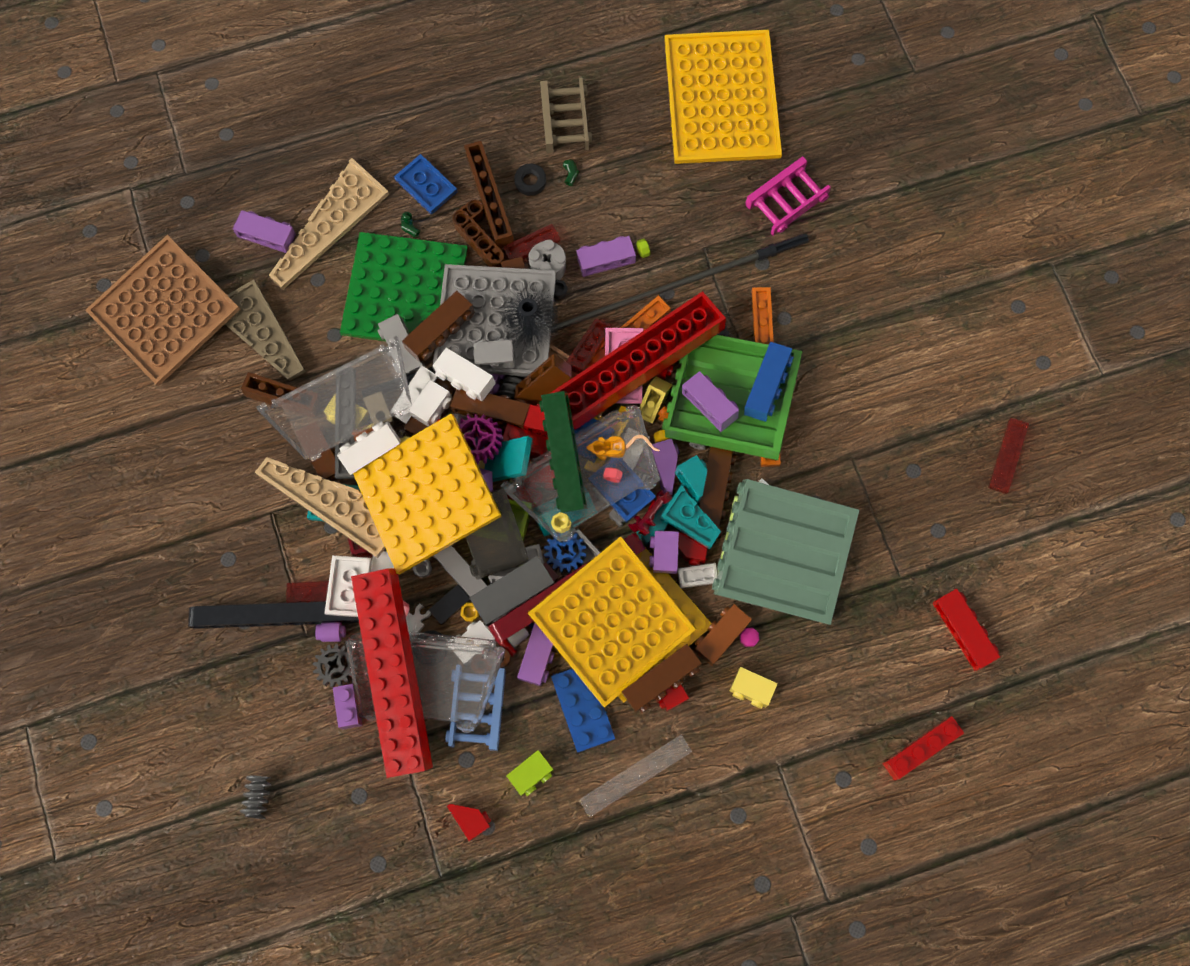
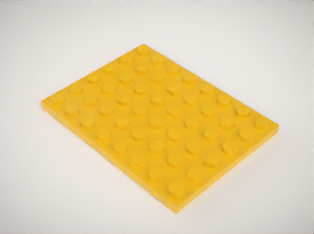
[664,30,782,164]

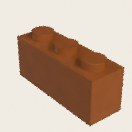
[694,604,752,666]

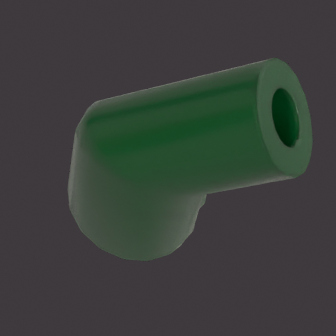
[563,159,579,186]
[400,212,420,238]

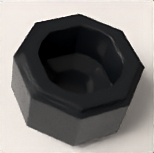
[554,280,568,299]

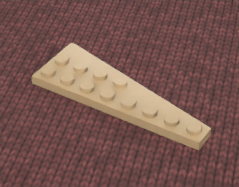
[269,158,389,290]
[255,457,385,558]

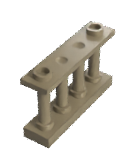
[540,78,592,153]

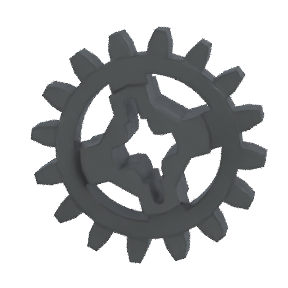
[313,644,357,688]

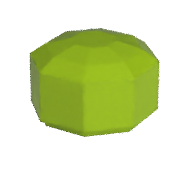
[636,238,650,258]

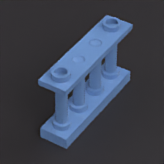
[445,665,506,751]

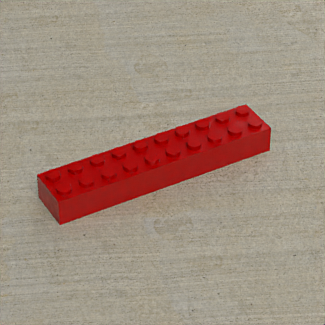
[549,291,726,431]
[351,568,433,778]

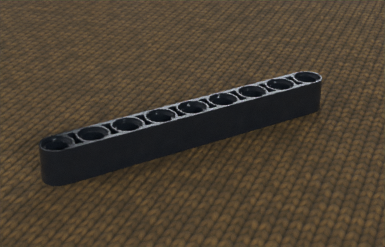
[188,601,359,629]

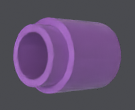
[315,622,346,642]

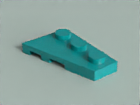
[660,485,721,549]

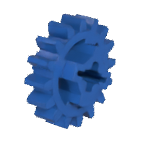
[544,530,586,573]

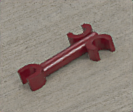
[628,490,672,534]

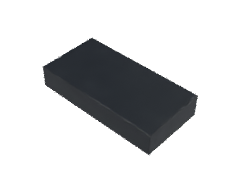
[429,584,471,625]

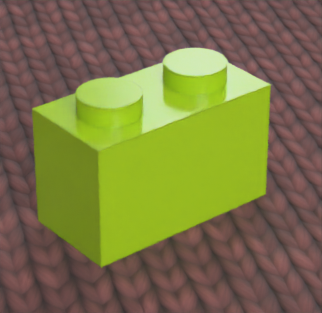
[506,750,554,797]

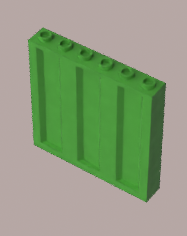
[662,335,802,460]

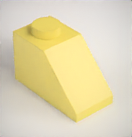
[636,377,672,424]

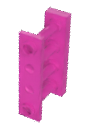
[745,156,831,236]

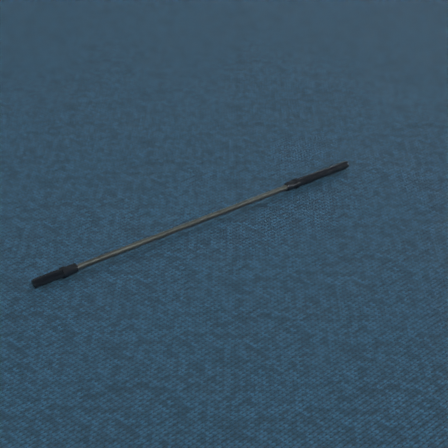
[362,234,809,399]

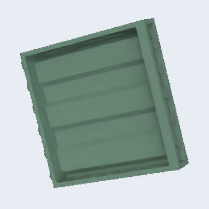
[712,479,859,625]

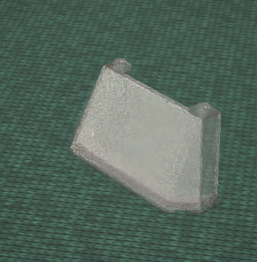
[256,336,412,462]
[500,405,660,542]
[345,631,505,733]

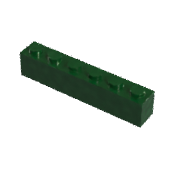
[539,391,588,513]

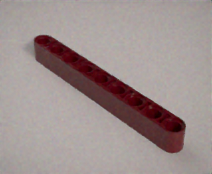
[487,532,646,644]

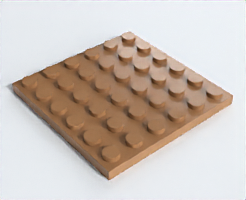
[85,235,241,386]

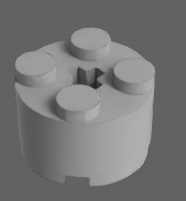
[529,240,566,280]

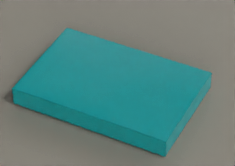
[484,436,533,482]

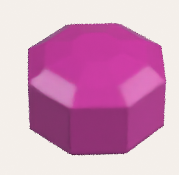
[740,628,759,647]

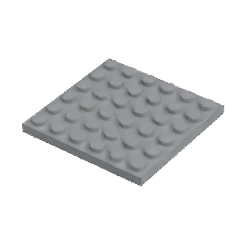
[433,264,556,376]

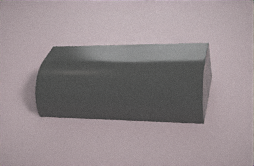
[469,556,554,626]

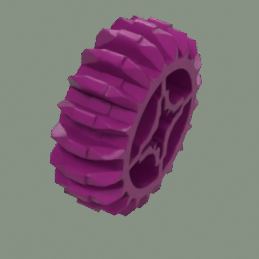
[458,414,503,465]

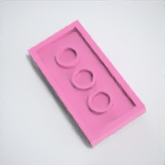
[605,328,643,404]

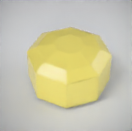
[551,512,572,533]

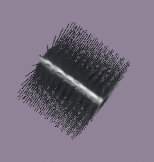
[499,282,560,351]

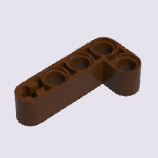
[453,199,505,267]

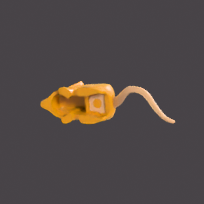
[586,435,660,461]

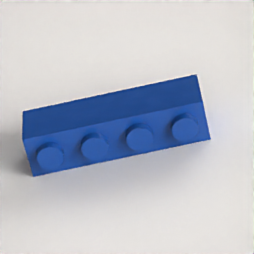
[744,342,794,422]

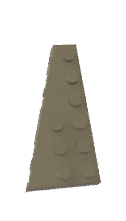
[225,280,306,381]

